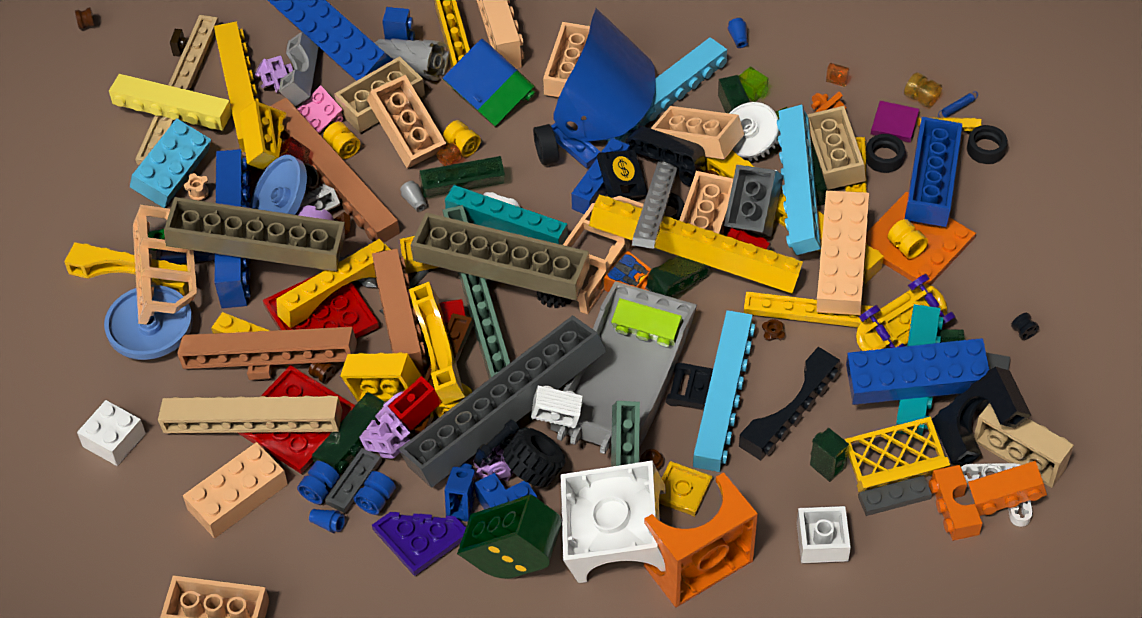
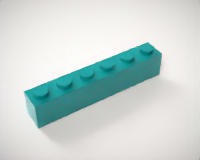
[445,185,568,245]
[896,304,943,436]

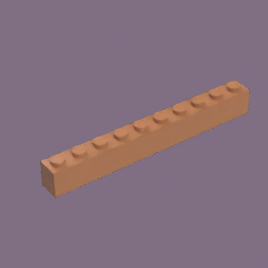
[271,98,400,243]

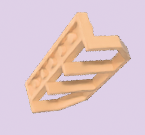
[563,196,644,314]
[133,205,197,324]

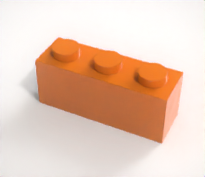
[968,461,1047,516]

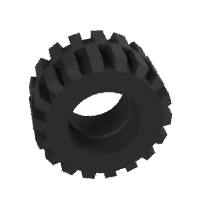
[503,427,566,487]

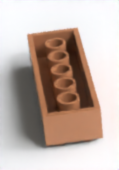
[372,249,427,377]

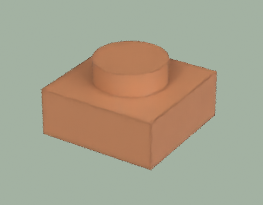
[247,365,273,380]

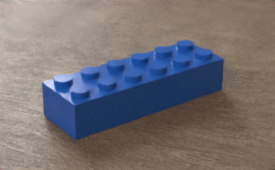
[904,117,963,227]
[846,338,989,405]

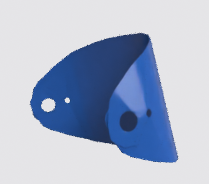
[554,8,656,142]

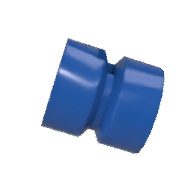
[297,461,340,504]
[354,471,396,515]

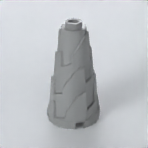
[374,38,449,81]

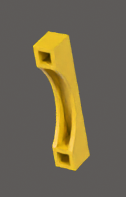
[276,239,391,329]
[64,242,189,296]
[409,282,465,405]

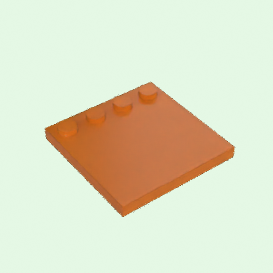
[866,191,976,285]

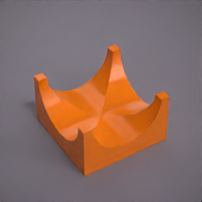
[644,472,758,608]

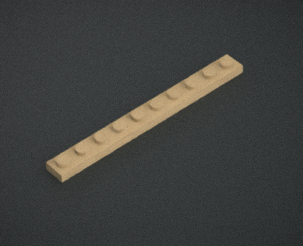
[135,15,219,165]

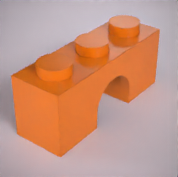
[929,465,982,541]

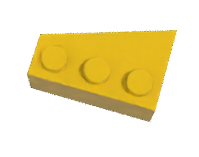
[240,101,286,169]

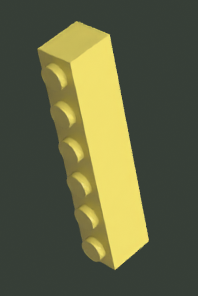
[109,74,232,131]

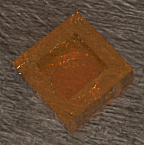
[826,63,849,87]

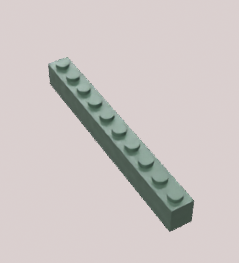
[442,205,510,379]

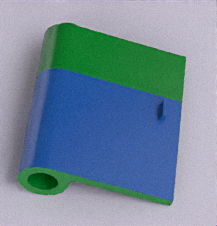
[442,39,536,127]

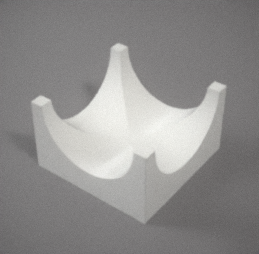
[561,461,666,583]

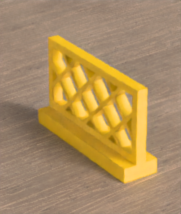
[844,417,950,492]

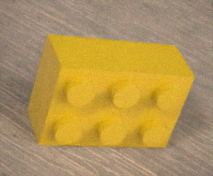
[340,352,421,402]

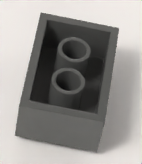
[724,165,784,237]

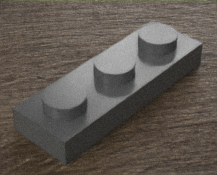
[325,448,382,513]
[858,475,932,516]

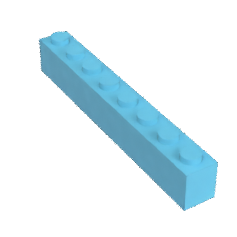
[606,37,727,143]
[777,105,821,255]
[693,310,756,472]

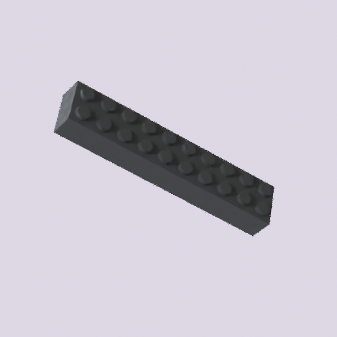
[398,315,606,488]

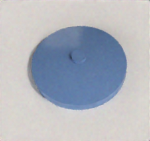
[250,155,307,215]
[104,285,193,360]

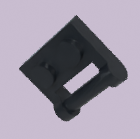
[666,363,713,410]
[474,419,519,468]

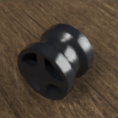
[1011,312,1039,340]

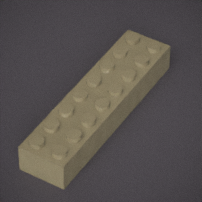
[164,197,345,271]
[411,213,590,300]

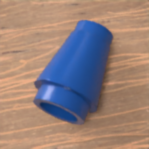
[728,18,748,48]
[309,509,345,533]

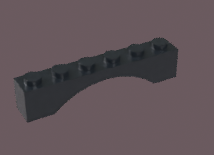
[739,347,840,461]

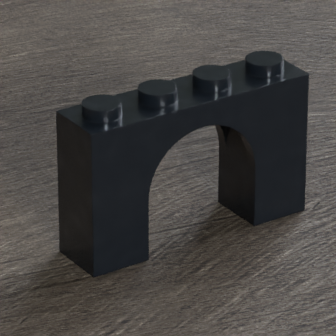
[932,366,1031,466]

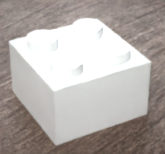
[77,400,146,466]
[796,506,851,563]

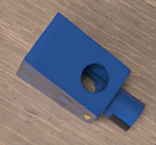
[444,464,476,522]

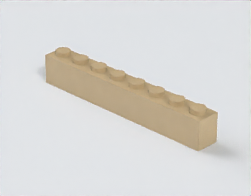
[158,396,342,433]

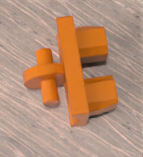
[811,92,847,113]

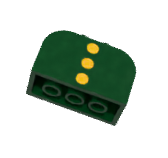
[457,494,562,579]

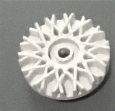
[729,102,781,161]

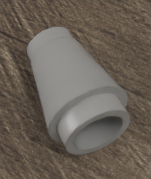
[400,181,427,212]

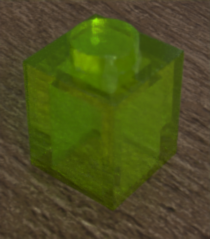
[737,66,769,102]

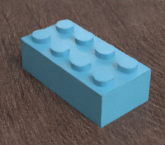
[130,118,211,208]

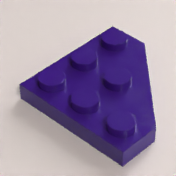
[372,512,466,576]

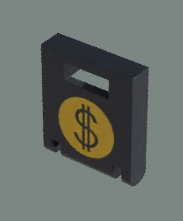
[597,150,647,199]

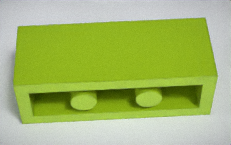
[611,298,684,347]

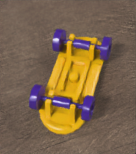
[856,274,956,351]

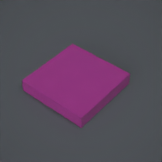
[871,101,919,143]

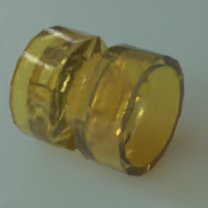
[904,72,942,108]

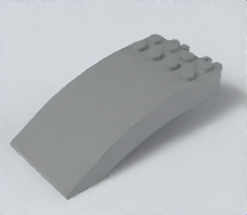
[551,281,697,454]

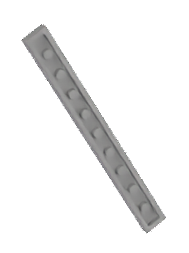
[632,160,678,249]

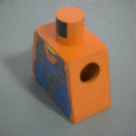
[604,251,658,293]

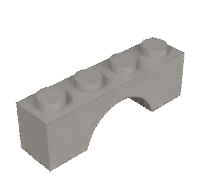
[279,32,318,106]

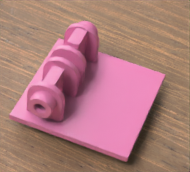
[297,86,343,133]

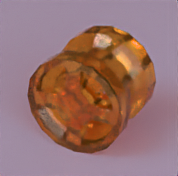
[437,143,462,168]

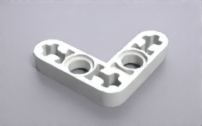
[961,463,1032,527]

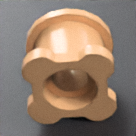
[184,173,209,201]

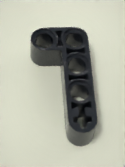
[626,126,706,186]

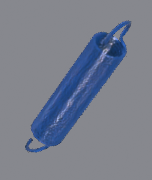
[938,91,978,118]

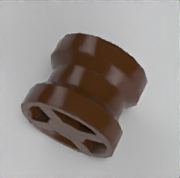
[75,7,95,29]
[308,362,336,384]

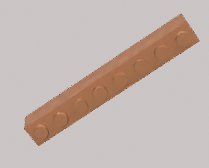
[177,327,357,369]

